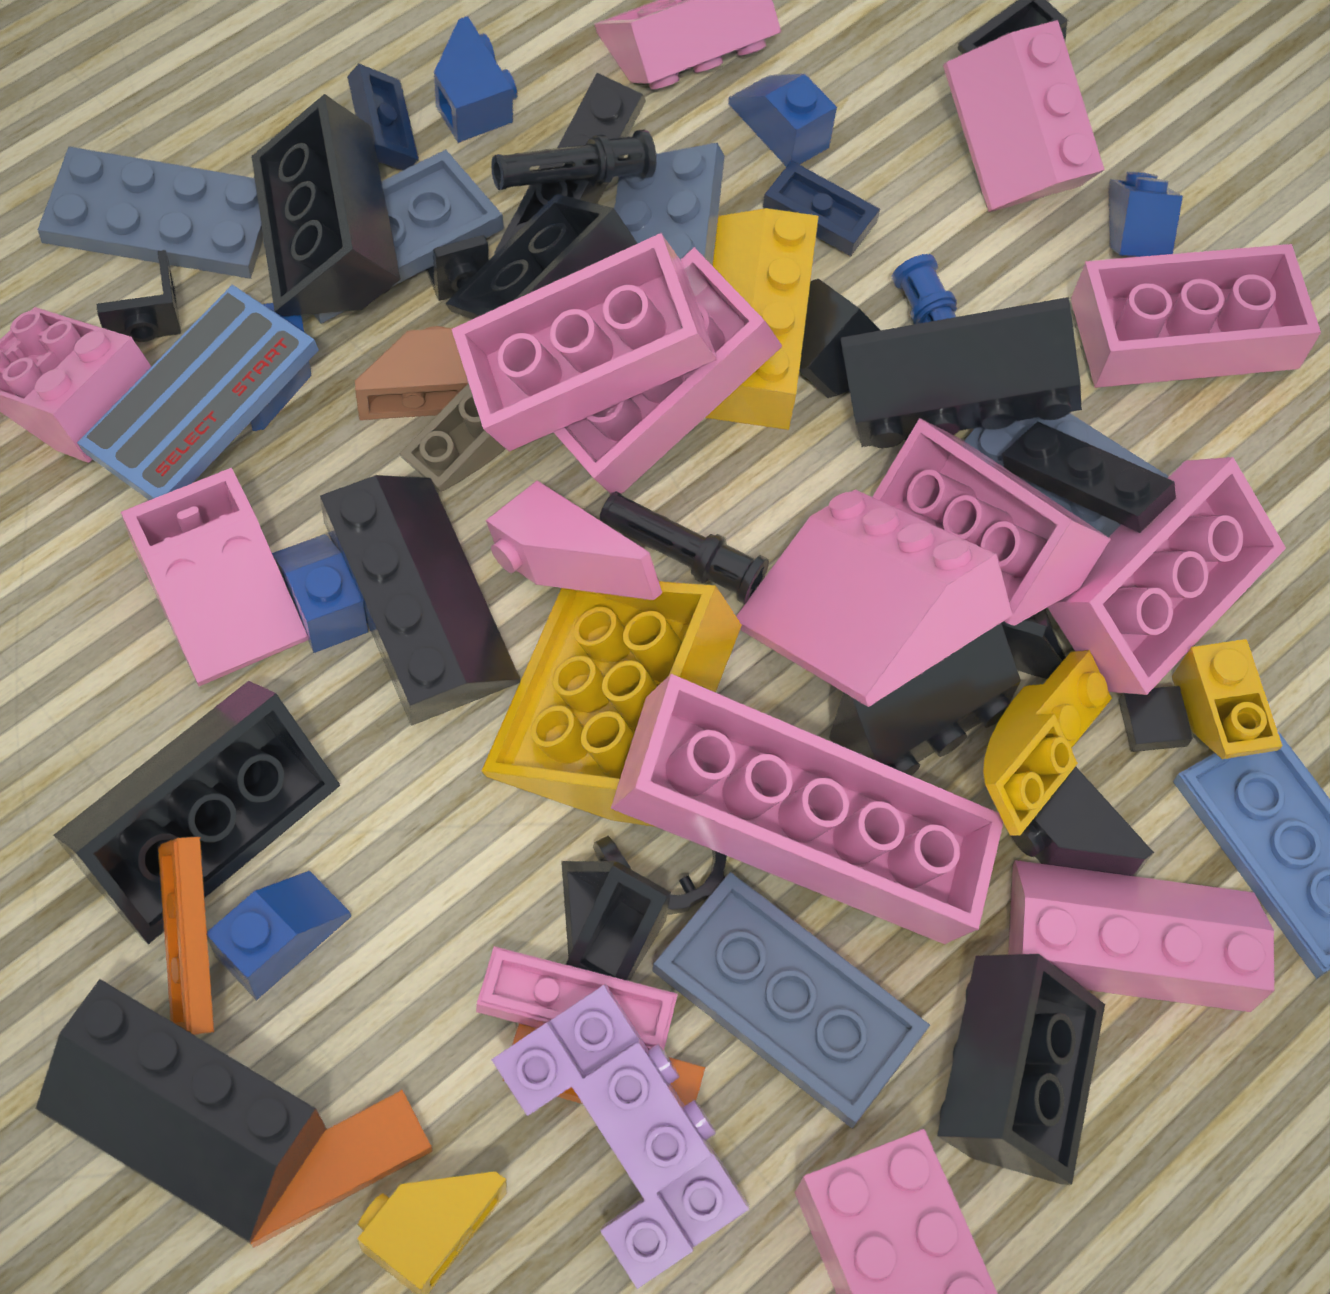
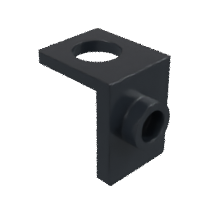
[426,235,489,301]
[96,250,181,342]

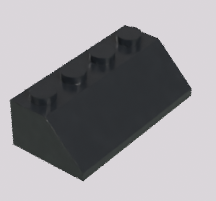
[251,94,401,317]
[841,297,1082,448]
[320,475,520,726]
[54,681,341,945]
[36,979,327,1244]

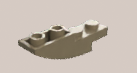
[399,383,506,492]

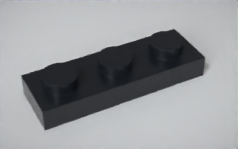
[1002,421,1176,533]

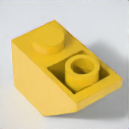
[1172,639,1282,759]

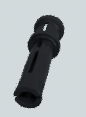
[491,129,657,190]
[599,491,769,604]

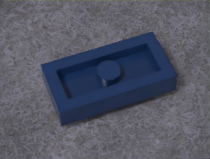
[347,63,419,170]
[763,160,880,256]

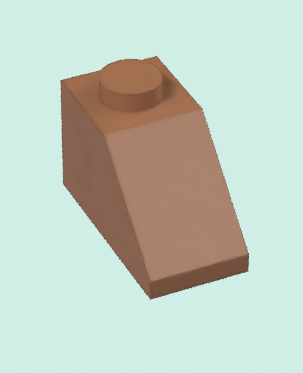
[355,326,468,420]

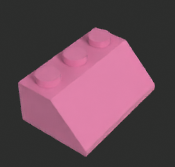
[594,0,781,90]
[943,20,1105,212]

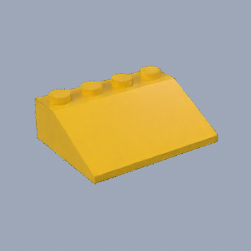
[705,208,818,430]
[481,581,742,827]

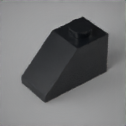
[1012,767,1154,876]

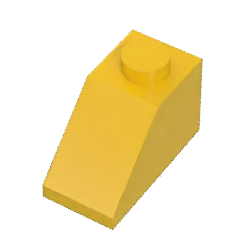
[357,1171,507,1294]

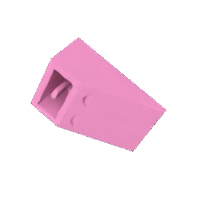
[0,307,152,463]
[121,468,309,686]

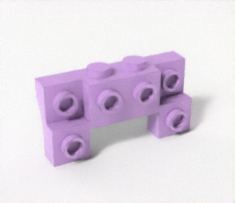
[491,984,749,1289]

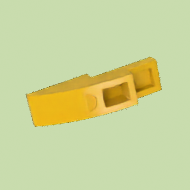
[983,650,1112,836]

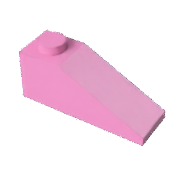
[486,481,662,600]

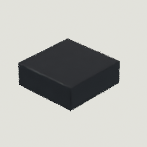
[1118,686,1193,752]

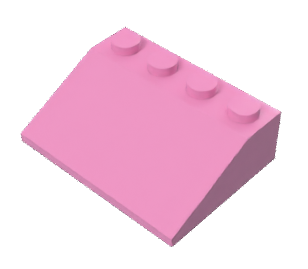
[736,489,1013,707]

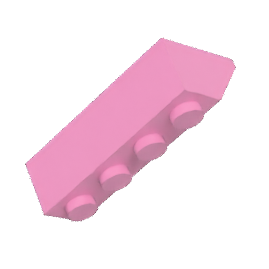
[873,418,1111,626]
[1008,860,1274,1012]

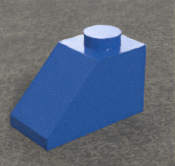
[728,74,837,167]
[272,534,368,653]
[207,870,352,1001]

